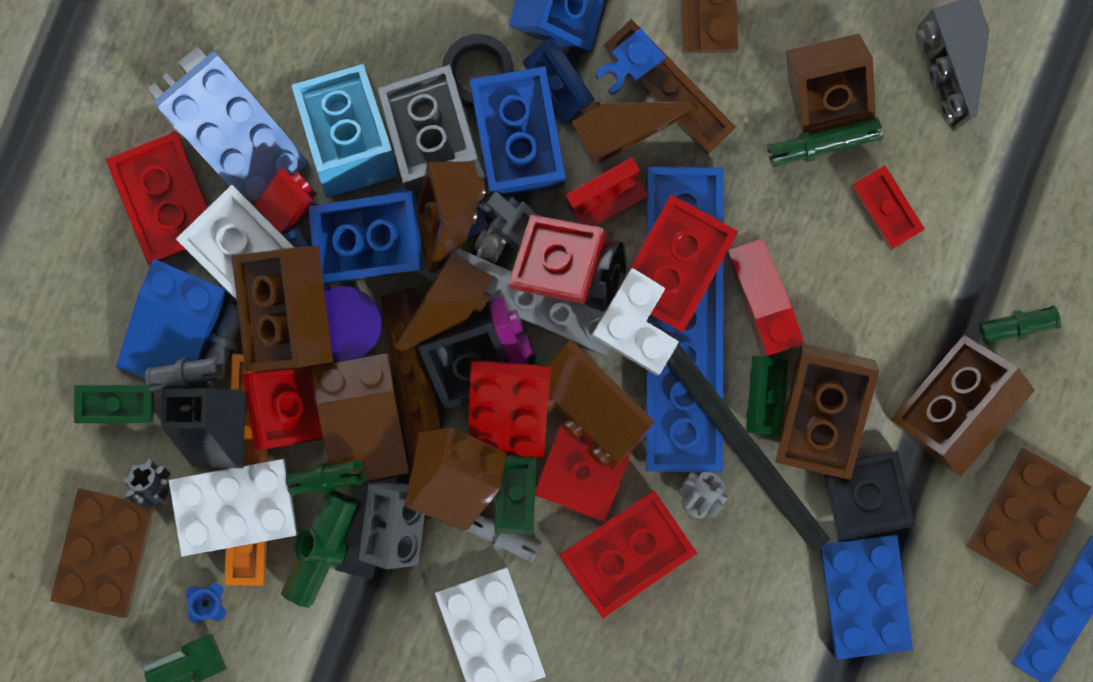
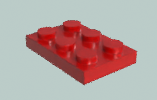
[105,131,209,266]
[622,195,738,333]
[468,361,551,458]
[559,490,698,619]

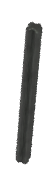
[662,330,829,551]

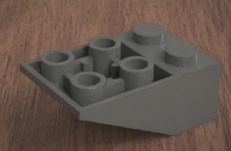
[915,0,990,132]

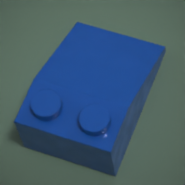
[470,66,566,197]
[308,191,423,283]
[116,259,231,389]

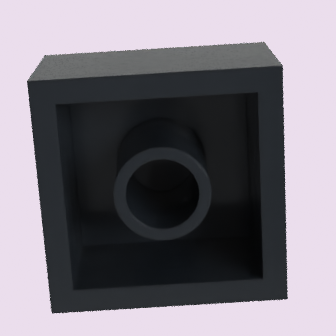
[418,302,511,410]

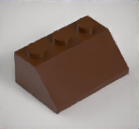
[231,245,333,371]
[891,335,1035,477]
[547,340,655,470]

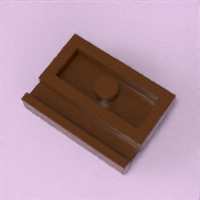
[681,0,738,54]

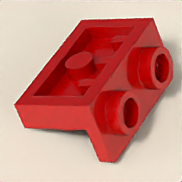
[565,157,647,227]

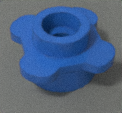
[186,583,226,624]

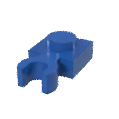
[596,28,666,95]

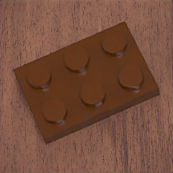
[966,448,1091,586]
[50,488,155,618]

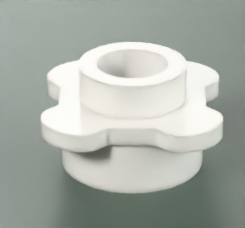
[475,226,506,263]

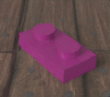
[489,296,534,365]

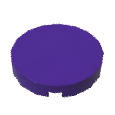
[325,286,382,362]

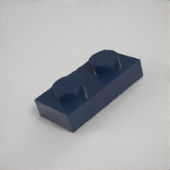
[522,38,595,124]

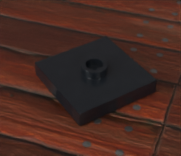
[823,451,915,541]

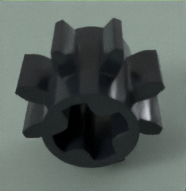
[122,459,171,510]

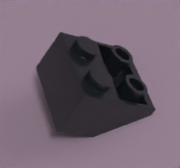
[161,389,247,468]

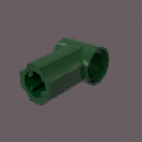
[143,633,227,682]

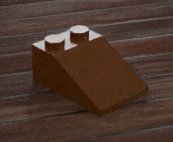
[775,344,879,480]
[311,354,410,488]

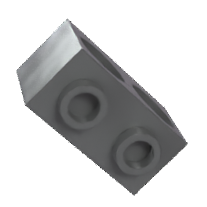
[359,482,425,569]

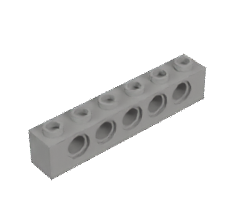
[411,234,610,358]

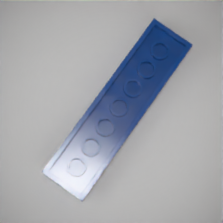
[645,167,724,472]

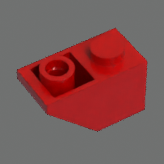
[255,168,317,235]

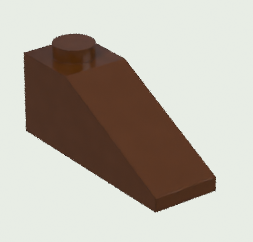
[572,101,699,163]

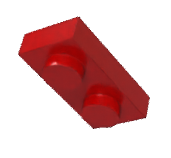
[850,165,925,250]

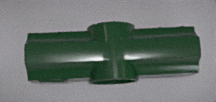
[281,490,359,608]

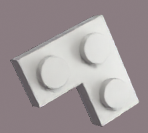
[591,268,679,376]

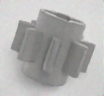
[678,472,728,518]

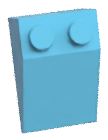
[291,64,399,198]

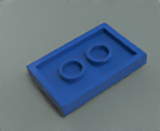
[820,534,913,660]

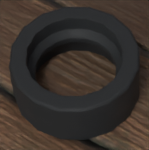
[442,33,514,109]

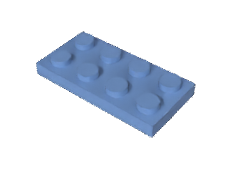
[153,51,310,208]

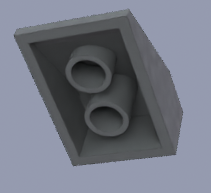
[377,65,487,204]

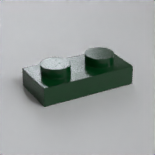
[746,356,788,436]
[74,385,154,424]
[494,456,537,535]

